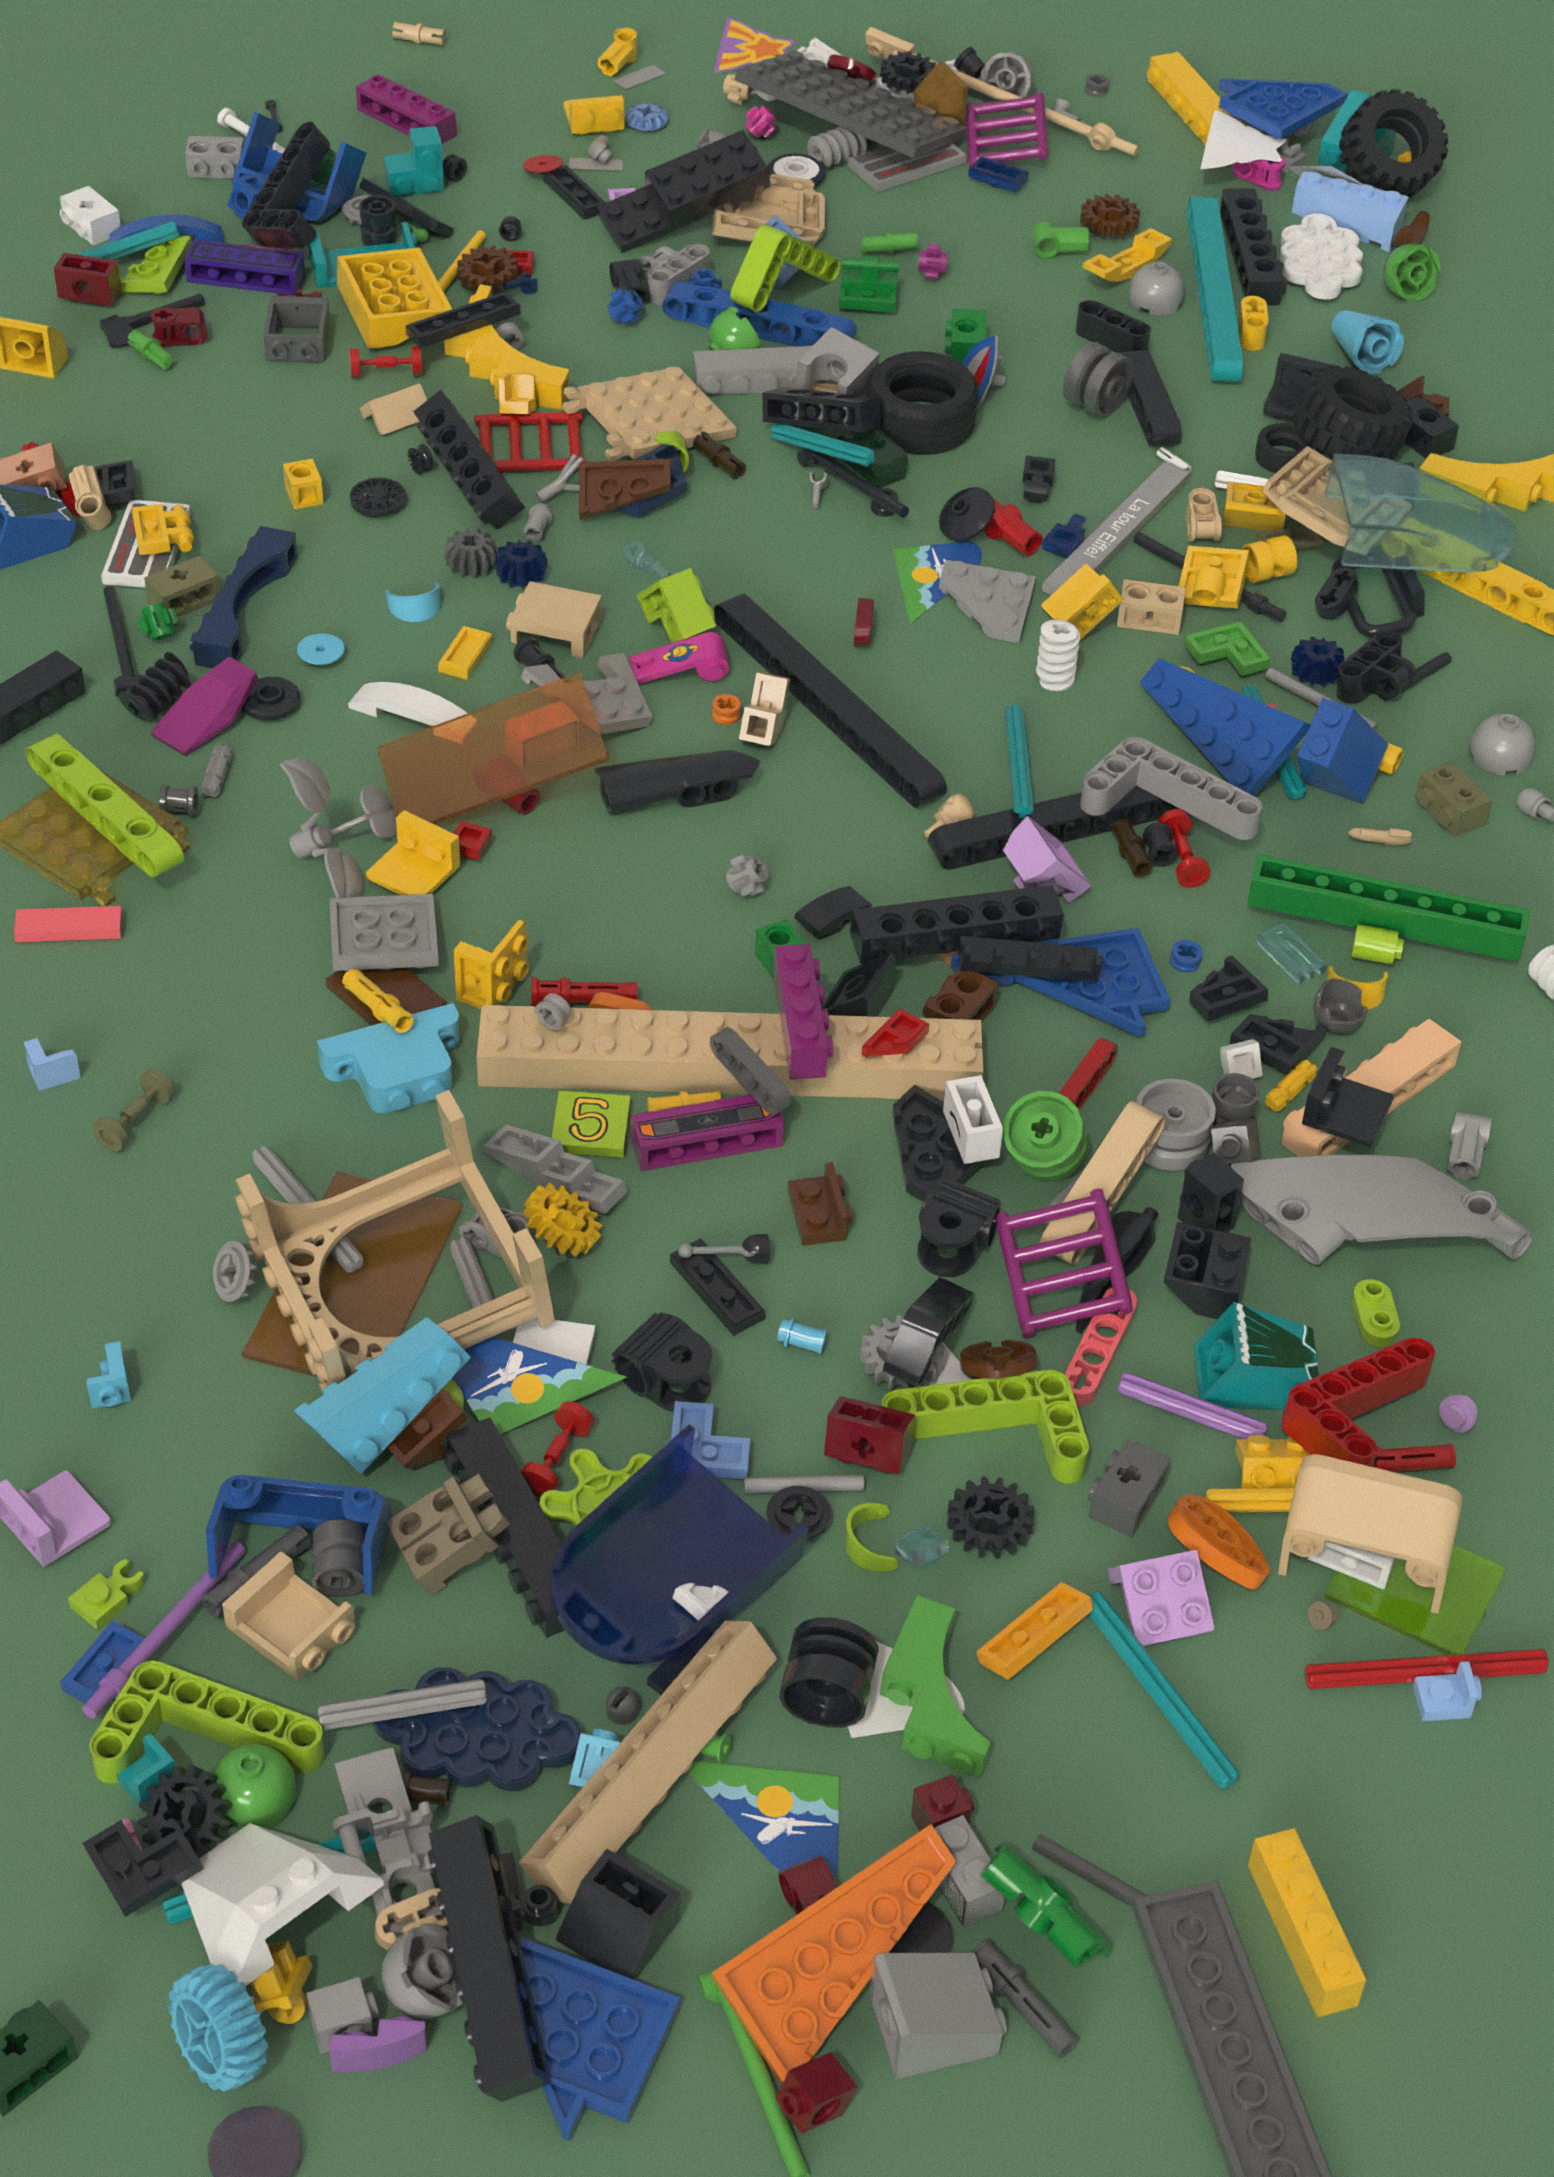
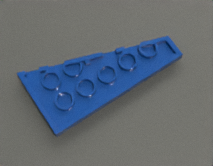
[1139,658,1311,797]

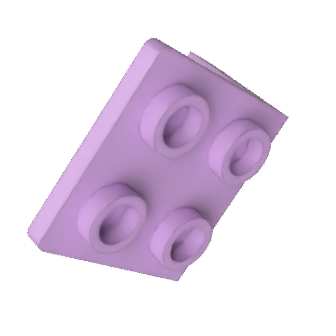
[0,1471,111,1567]
[1107,1550,1214,1646]

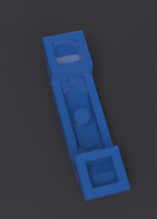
[109,214,223,243]

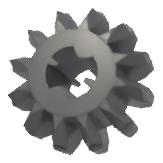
[444,528,497,578]

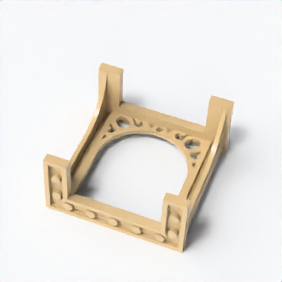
[234,1090,555,1395]

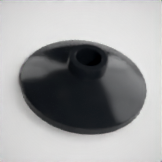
[939,487,995,541]

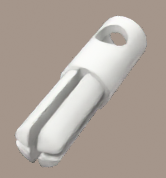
[1157,447,1192,472]

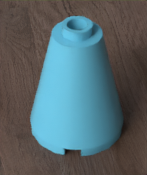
[1331,310,1404,374]

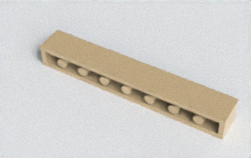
[519,1621,777,1904]

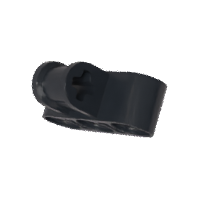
[1336,631,1417,703]

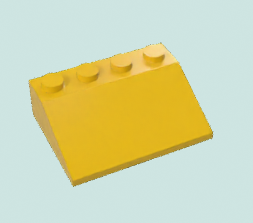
[337,248,452,349]

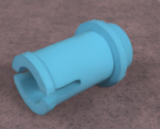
[777,1317,828,1354]

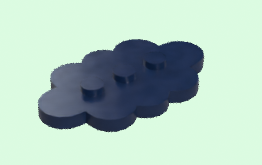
[373,1667,581,1791]

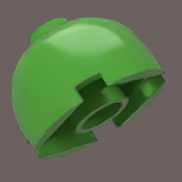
[1383,243,1441,301]
[708,306,761,350]
[213,1743,298,1830]

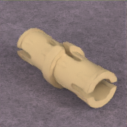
[392,22,447,46]

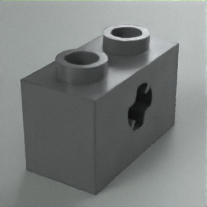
[1087,1439,1171,1537]

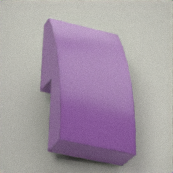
[329,2016,427,2073]

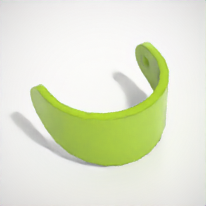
[654,431,689,473]
[845,1503,899,1572]

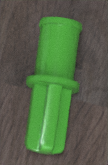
[128,329,174,370]

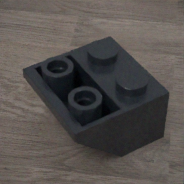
[1163,1222,1251,1319]
[556,1848,680,1979]

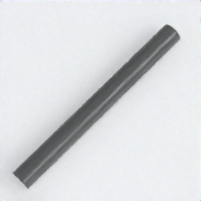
[1032,1834,1148,1906]

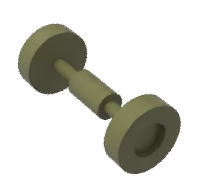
[92,1068,176,1152]

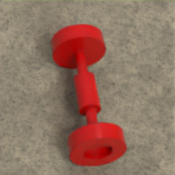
[350,346,422,378]
[1158,809,1211,888]
[521,1401,595,1498]

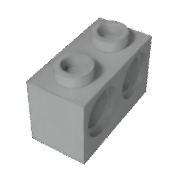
[185,136,244,179]

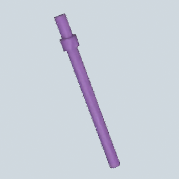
[82,1542,246,1719]

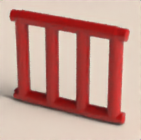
[474,412,587,472]

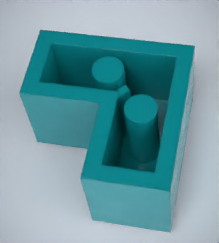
[383,126,444,196]

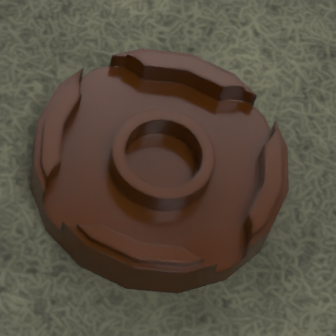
[960,1340,1037,1378]

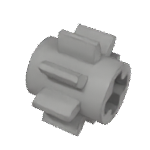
[726,853,769,897]

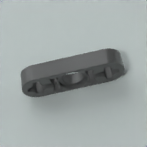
[710,1027,791,1115]

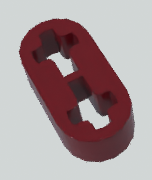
[854,598,874,647]

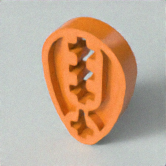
[1167,1494,1270,1590]

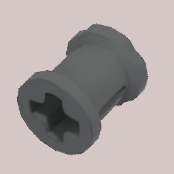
[159,785,199,817]

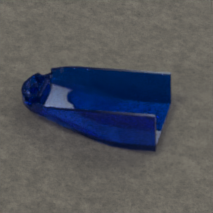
[551,1424,808,1665]

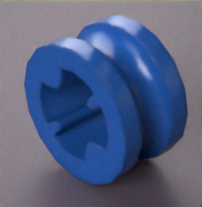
[1170,940,1203,972]

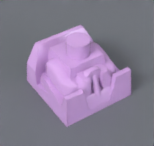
[1003,816,1092,903]

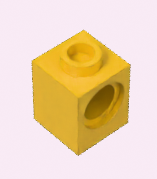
[283,458,324,510]

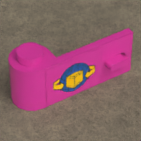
[629,632,729,685]

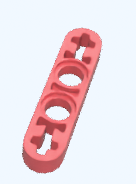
[1064,1287,1138,1406]

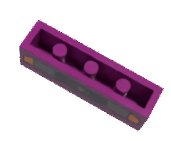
[631,1094,784,1171]

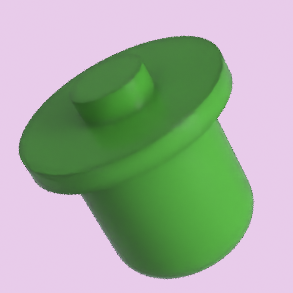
[409,226,428,243]
[701,1733,731,1763]

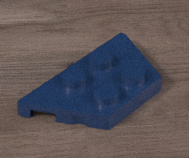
[614,444,687,517]

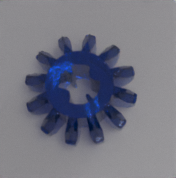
[494,540,548,589]
[1291,636,1345,687]

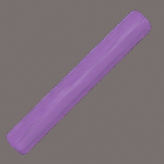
[1118,1372,1268,1439]

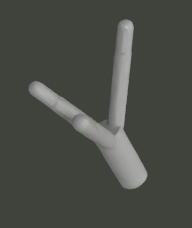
[535,454,583,503]

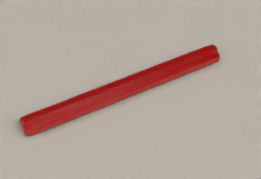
[1304,1649,1549,1689]

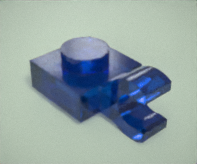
[1042,514,1086,559]

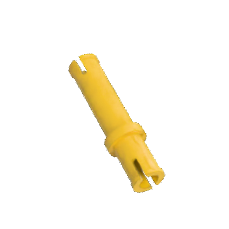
[342,969,414,1033]

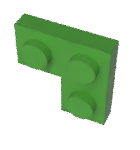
[1184,621,1271,676]

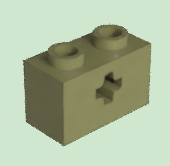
[144,555,220,617]

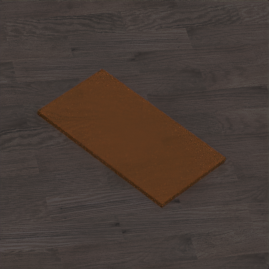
[377,672,609,825]
[242,1172,463,1377]

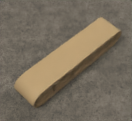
[1040,1101,1166,1266]

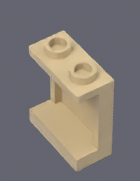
[506,581,602,659]
[222,1551,355,1682]

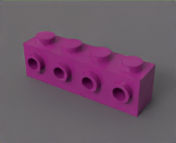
[356,74,456,144]
[773,944,833,1080]

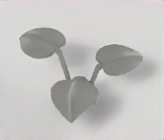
[279,758,397,898]

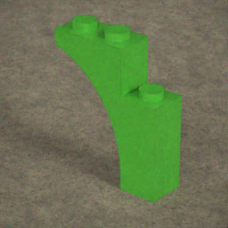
[880,1595,991,1778]

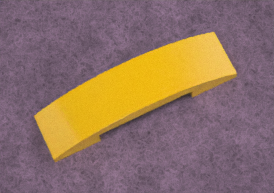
[1083,228,1173,282]

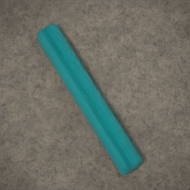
[76,221,179,260]

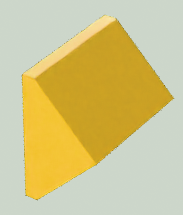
[1222,481,1286,531]

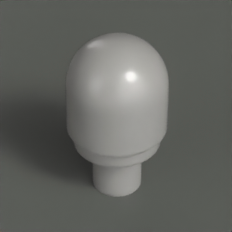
[1517,788,1554,822]

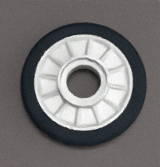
[768,153,826,186]

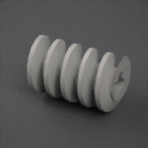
[807,126,867,168]

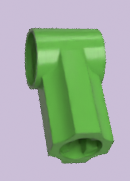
[1032,222,1089,259]

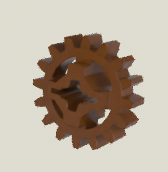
[1080,194,1140,238]
[457,245,518,294]

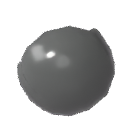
[1313,978,1367,1033]

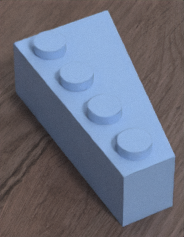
[1292,171,1409,252]

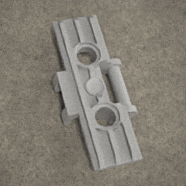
[332,1747,443,1951]

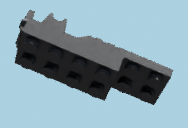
[596,130,772,253]

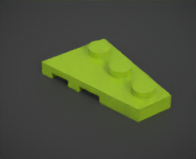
[120,236,192,294]

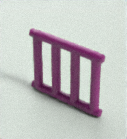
[966,92,1048,170]
[995,1189,1133,1338]

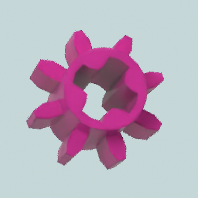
[744,105,777,139]

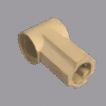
[68,465,111,530]

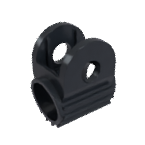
[917,1179,1002,1277]
[612,1312,712,1412]

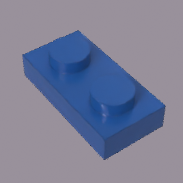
[61,1621,145,1703]

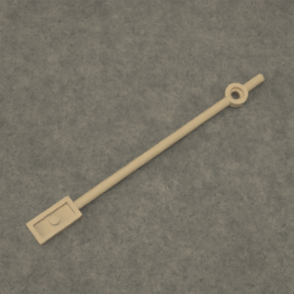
[865,27,1140,156]

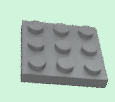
[329,894,439,971]

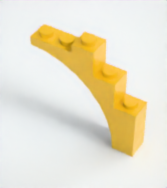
[441,284,570,410]
[1415,453,1554,516]

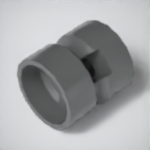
[1211,1073,1260,1127]
[312,1519,366,1597]

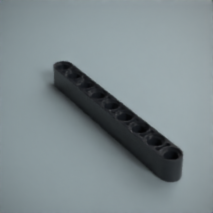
[928,786,1180,870]

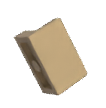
[360,383,427,436]

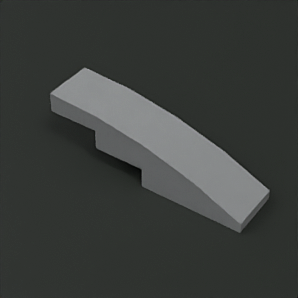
[483,1124,627,1214]

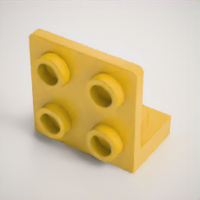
[1041,564,1124,640]
[366,810,460,895]
[454,920,530,1009]

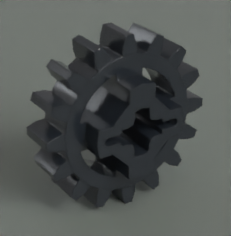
[880,51,936,94]
[947,1476,1034,1559]
[138,1765,232,1855]

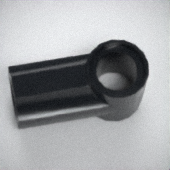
[609,258,649,303]

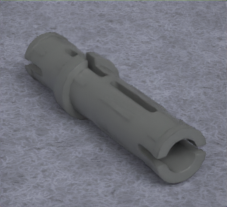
[201,1525,312,1618]
[971,1938,1080,2058]

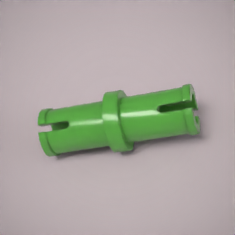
[861,231,918,254]

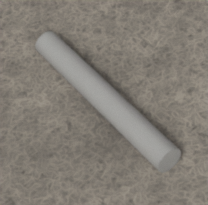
[744,1475,864,1494]

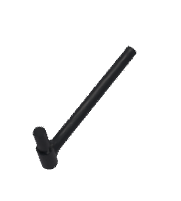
[797,433,909,518]
[103,586,181,697]

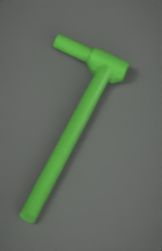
[697,1968,810,2177]

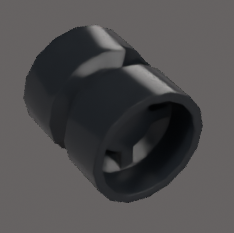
[359,195,397,246]

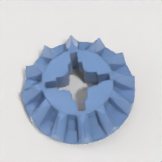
[626,102,668,131]

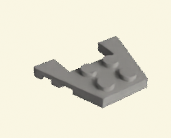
[521,653,653,735]

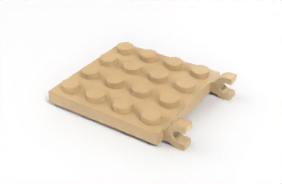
[562,366,737,461]

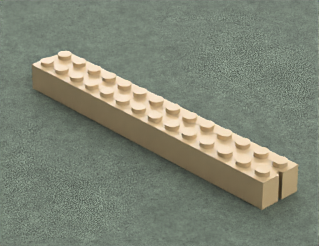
[477,1005,983,1100]

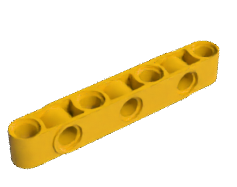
[1381,519,1554,635]

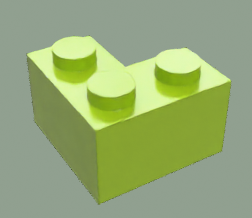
[636,568,716,643]

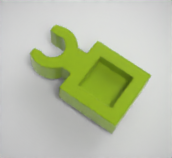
[68,1559,145,1630]

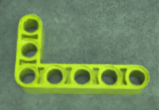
[730,224,841,313]
[882,1370,1089,1484]
[89,1660,325,1784]

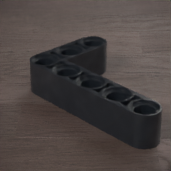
[242,121,330,248]

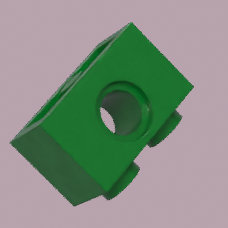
[945,309,987,363]

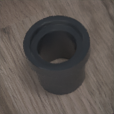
[954,47,985,79]

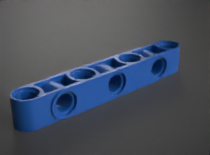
[662,282,857,347]

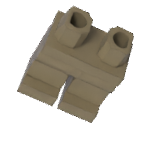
[386,1474,511,1595]

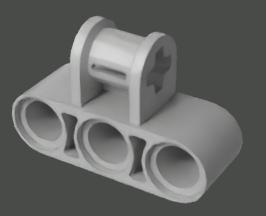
[640,243,710,305]

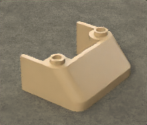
[1278,1454,1463,1614]

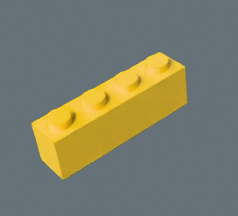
[1248,1828,1366,2018]

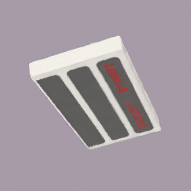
[101,500,191,588]

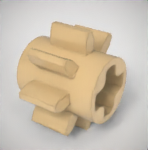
[723,69,755,105]

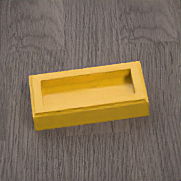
[438,626,493,680]

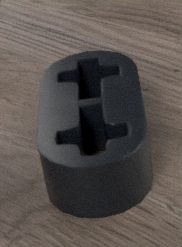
[1315,567,1359,619]

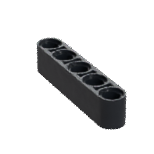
[1119,350,1182,447]

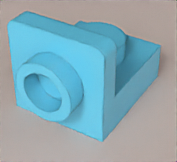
[86,1341,131,1408]
[569,1729,621,1788]

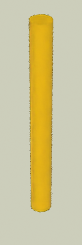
[438,230,487,292]

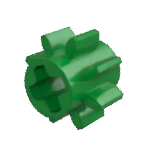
[137,602,179,641]

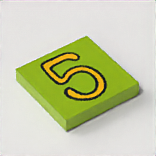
[552,1091,631,1158]

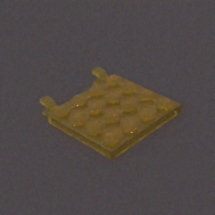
[0,769,191,906]

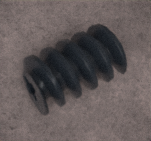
[119,652,191,721]

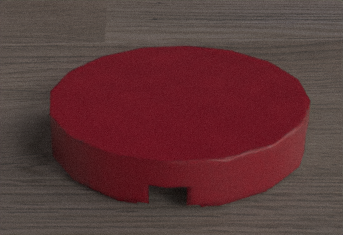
[826,54,878,86]

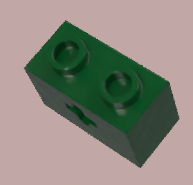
[0,2000,78,2117]

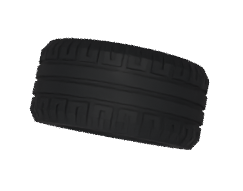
[866,351,978,455]

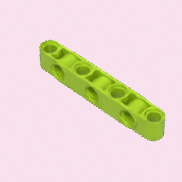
[25,733,184,878]

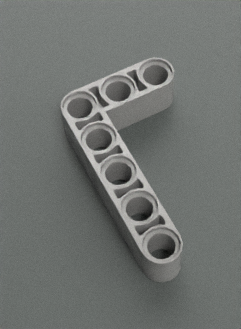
[1080,737,1263,840]

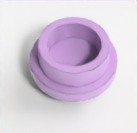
[1439,1394,1478,1433]

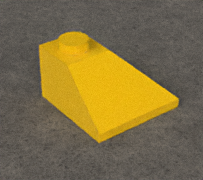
[0,317,68,378]

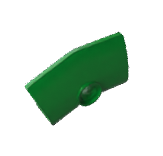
[980,1842,1112,1968]

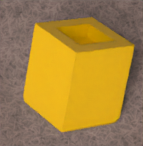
[499,373,536,414]

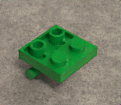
[839,256,899,313]

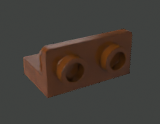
[788,1162,853,1246]

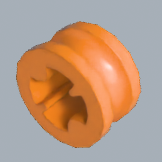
[712,694,741,725]

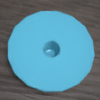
[297,633,345,665]

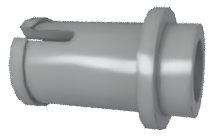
[523,503,553,541]

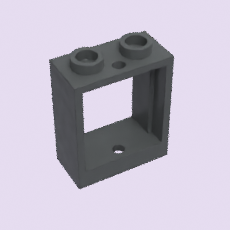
[264,296,330,362]

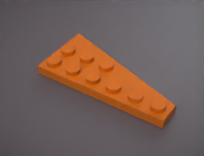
[710,1824,956,2085]

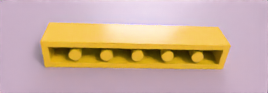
[1147,52,1245,146]

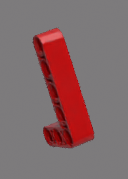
[1280,1337,1436,1467]

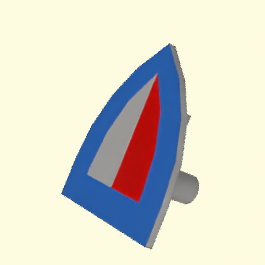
[961,336,1006,409]

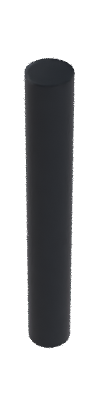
[1378,652,1452,702]

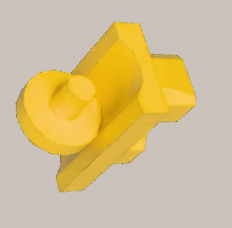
[250,1940,313,2024]

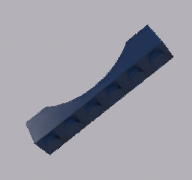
[190,526,298,669]

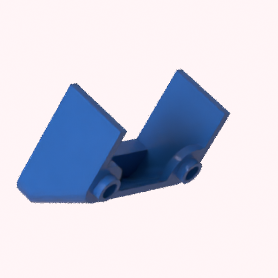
[233,112,367,223]
[206,1475,392,1595]

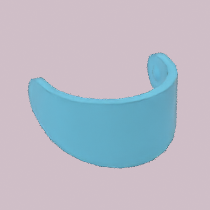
[385,583,441,622]

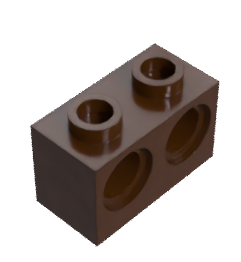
[922,969,998,1023]

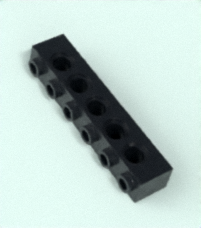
[1220,188,1287,305]
[413,390,525,529]
[850,885,1064,964]

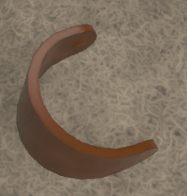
[1392,210,1430,248]

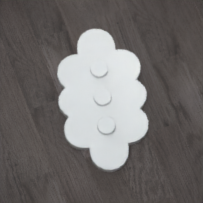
[1279,213,1363,300]

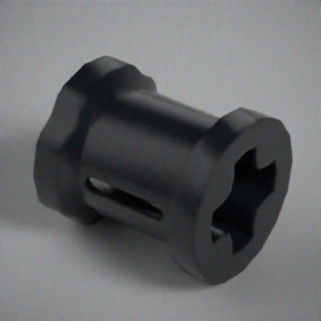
[1142,823,1178,867]

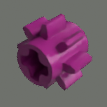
[918,244,948,280]

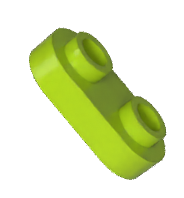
[1352,1279,1400,1347]

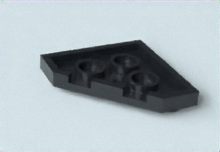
[892,1085,986,1202]

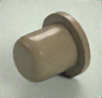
[1308,1601,1340,1630]

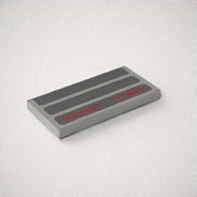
[848,143,967,192]

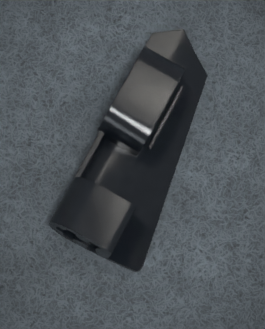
[595,750,760,815]

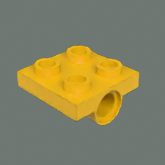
[1179,546,1250,609]

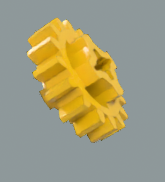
[523,1183,602,1257]

